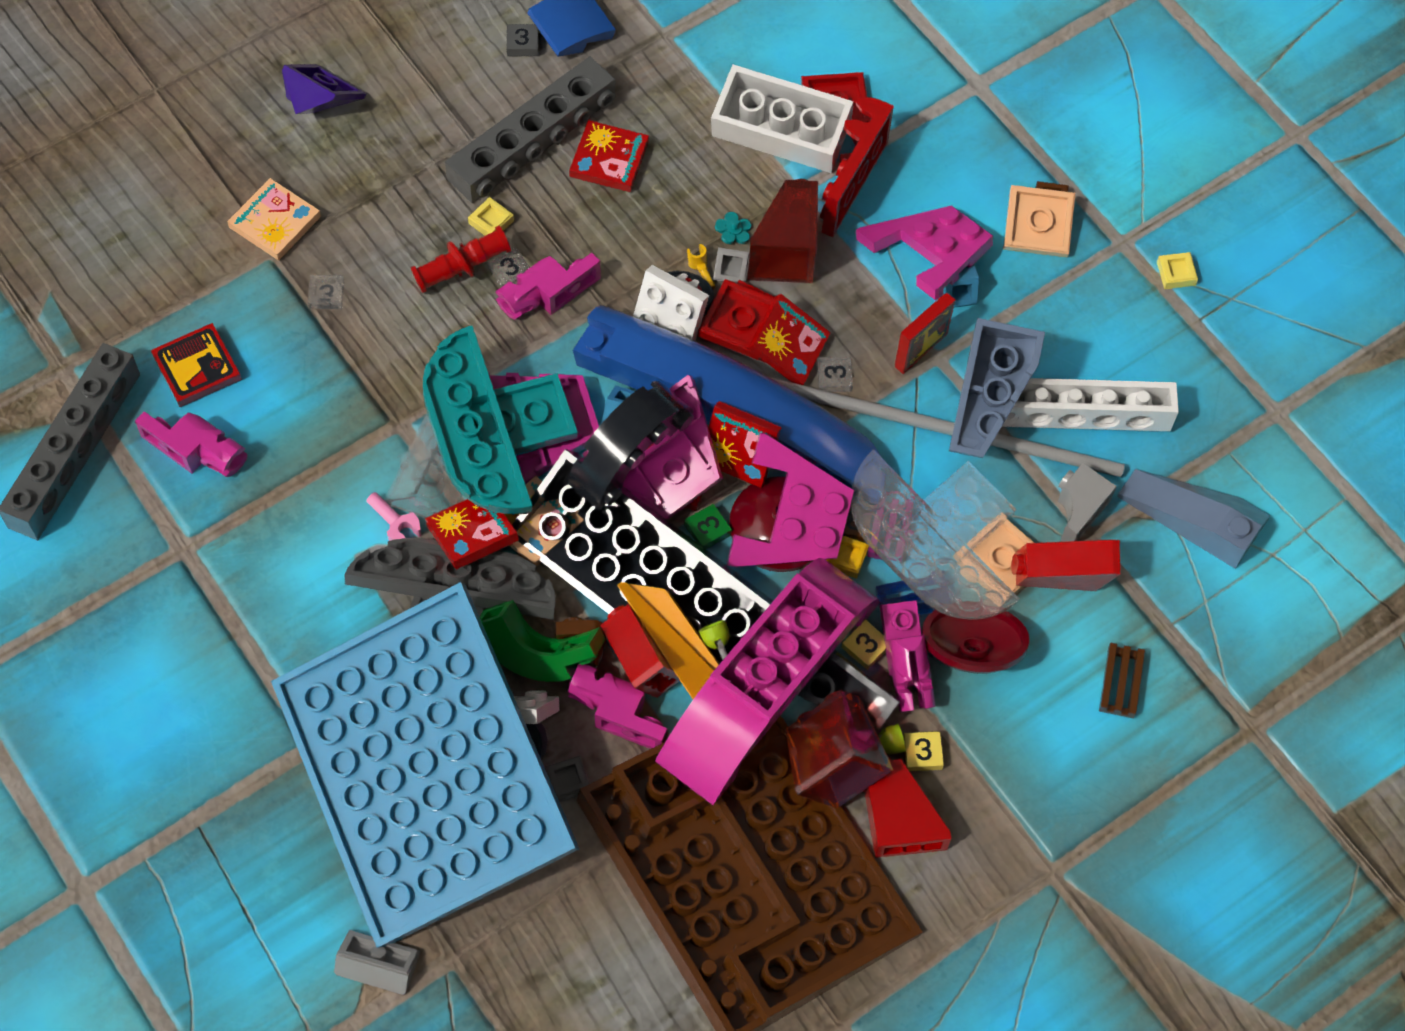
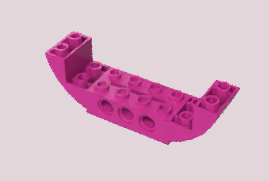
[655,558,880,805]

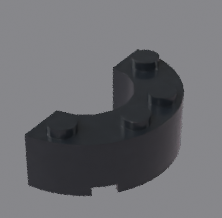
[568,381,694,511]

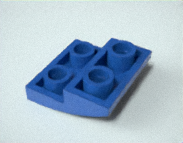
[527,0,616,57]

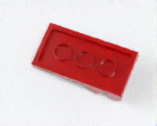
[820,97,894,237]

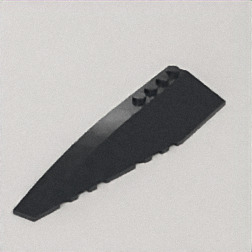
[512,449,900,731]

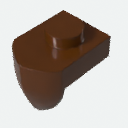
[556,617,607,667]

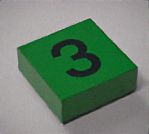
[684,504,732,549]

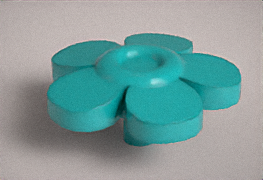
[715,212,751,244]

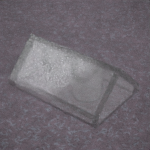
[384,416,462,518]

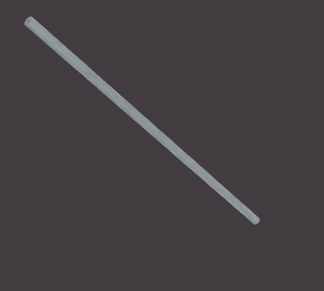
[769,377,1125,477]

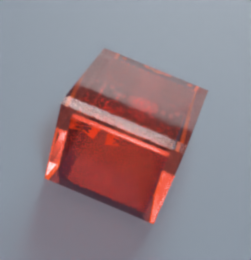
[747,179,818,283]
[786,690,893,808]

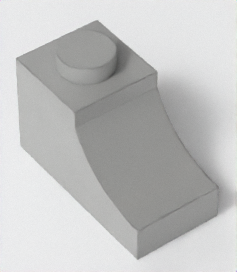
[1058,463,1116,542]

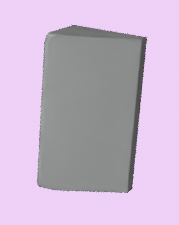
[334,930,420,995]

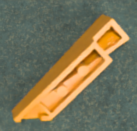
[617,582,720,699]

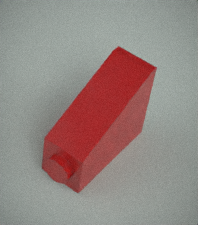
[1011,540,1121,591]
[600,604,680,698]
[864,757,952,858]

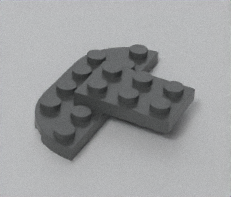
[345,538,555,620]

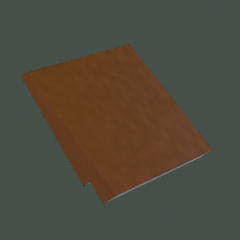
[576,715,923,1031]

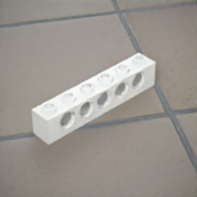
[1002,378,1179,432]

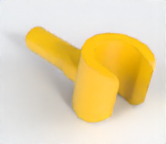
[687,244,716,289]

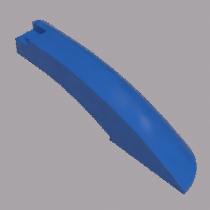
[572,305,885,506]

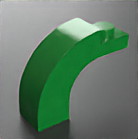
[479,600,606,682]

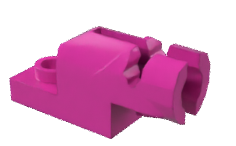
[496,252,601,320]
[135,411,247,477]
[880,600,936,712]
[568,664,667,749]

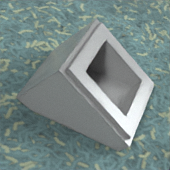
[713,247,751,283]

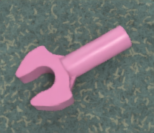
[367,492,422,541]

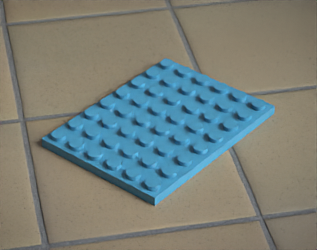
[271,582,580,948]

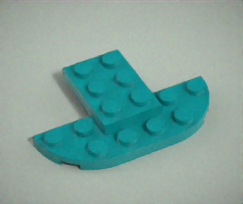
[423,325,578,514]

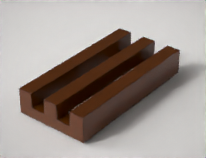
[1099,643,1145,719]

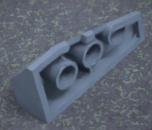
[949,318,1045,459]
[1117,469,1270,569]

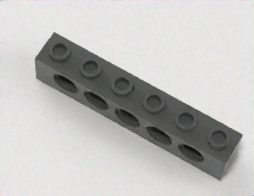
[445,56,616,203]
[0,343,140,541]

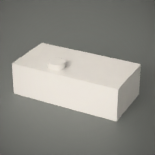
[711,64,853,173]

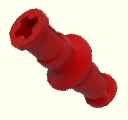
[410,225,512,294]

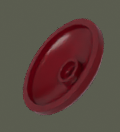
[729,476,814,572]
[922,602,1030,674]

